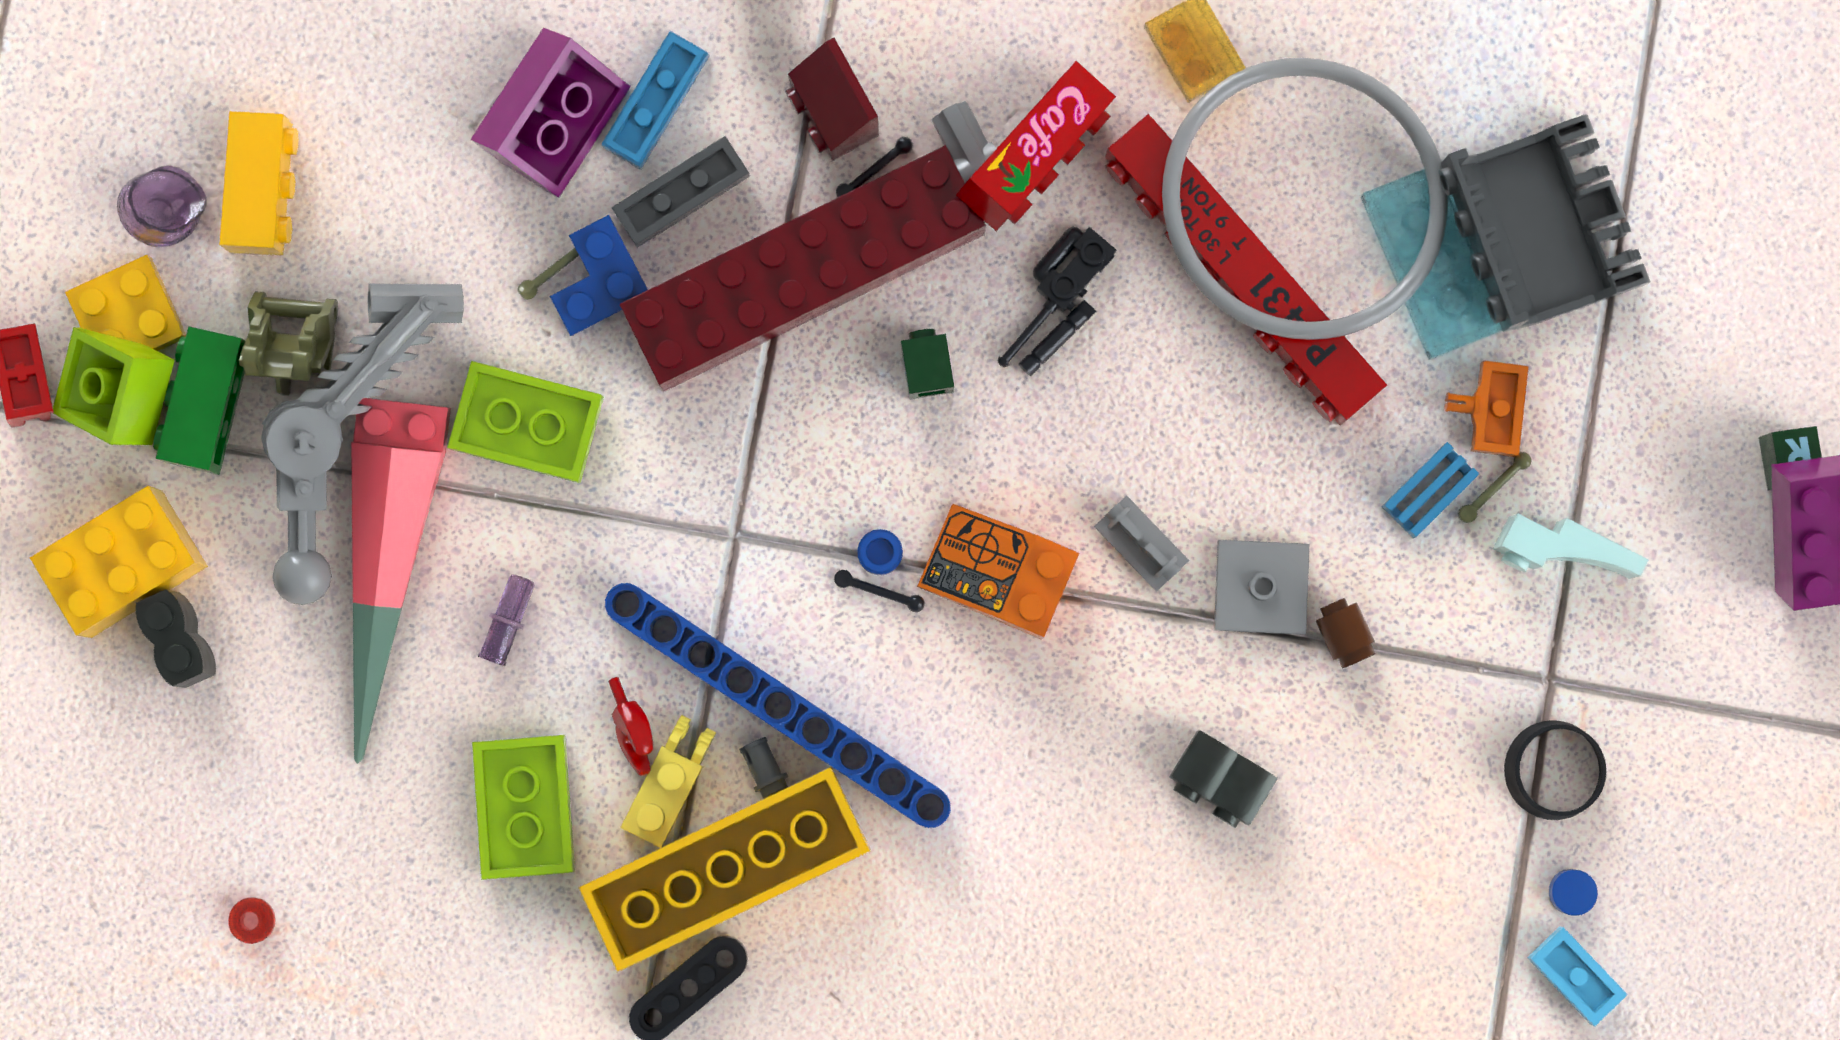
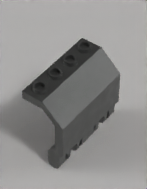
[1439,115,1650,332]

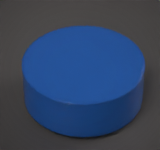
[857,529,903,575]
[1549,869,1598,916]

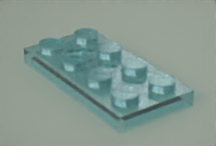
[1360,169,1503,360]

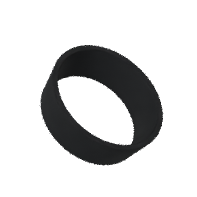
[1504,720,1607,820]

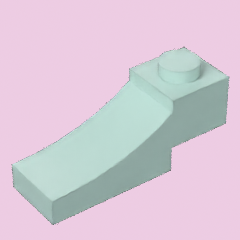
[1493,513,1649,579]

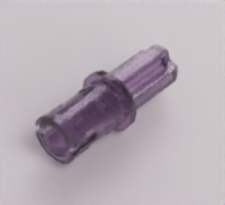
[478,574,535,666]

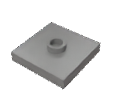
[1214,540,1310,635]

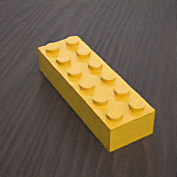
[578,767,871,972]

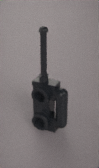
[998,227,1116,367]

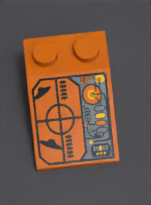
[917,503,1080,640]

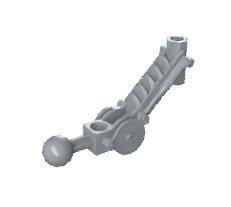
[261,284,464,605]

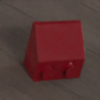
[785,37,879,161]

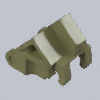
[239,291,338,396]

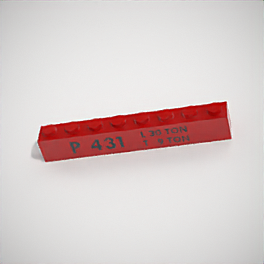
[1105,114,1387,425]

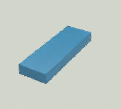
[601,31,709,169]

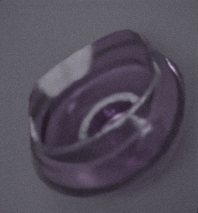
[117,165,207,247]

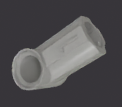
[932,101,996,183]

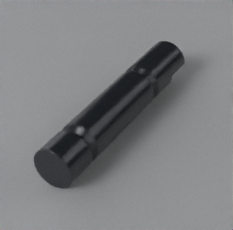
[1018,300,1097,377]

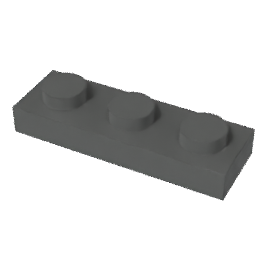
[611,136,750,248]

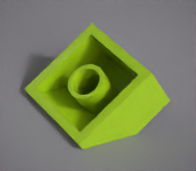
[53,327,175,445]

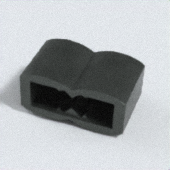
[136,589,216,688]
[1169,730,1278,828]

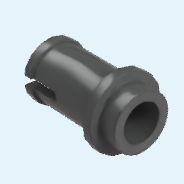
[739,737,788,799]

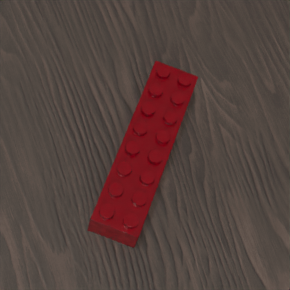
[620,145,986,392]

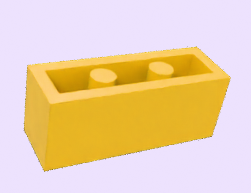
[219,111,299,256]

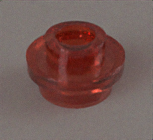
[228,897,276,944]

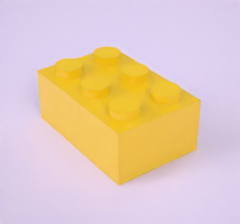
[30,485,208,638]

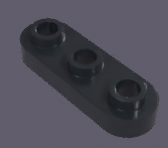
[629,935,748,1040]

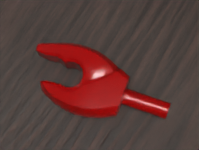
[608,677,653,776]

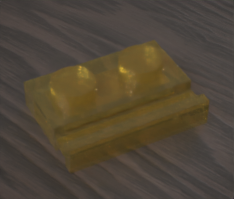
[1144,0,1246,103]

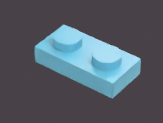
[1527,926,1627,1026]

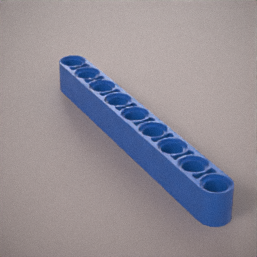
[605,583,951,828]

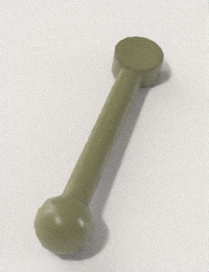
[518,248,579,300]
[1458,452,1532,523]

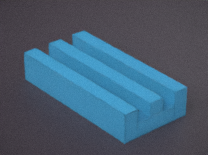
[1381,442,1479,538]

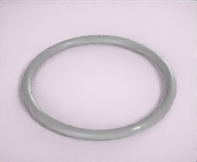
[1162,58,1448,340]

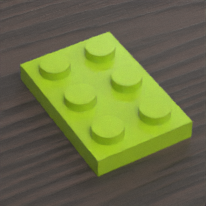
[447,361,604,484]
[472,735,575,880]

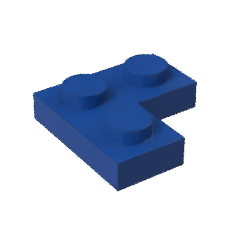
[550,215,648,336]

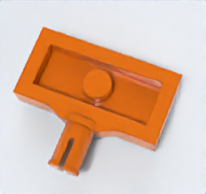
[1444,361,1529,457]

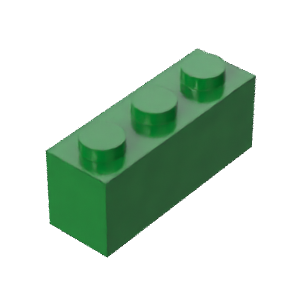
[153,326,245,475]

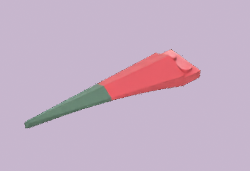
[351,398,451,764]

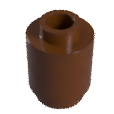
[1316,598,1376,669]

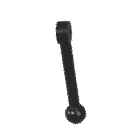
[836,137,913,198]
[834,570,925,613]

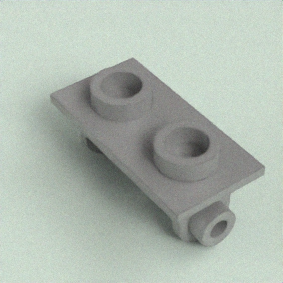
[1094,496,1189,592]

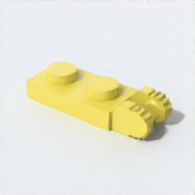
[620,715,716,848]

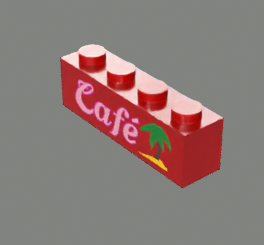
[956,61,1116,232]

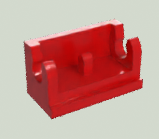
[0,323,54,428]

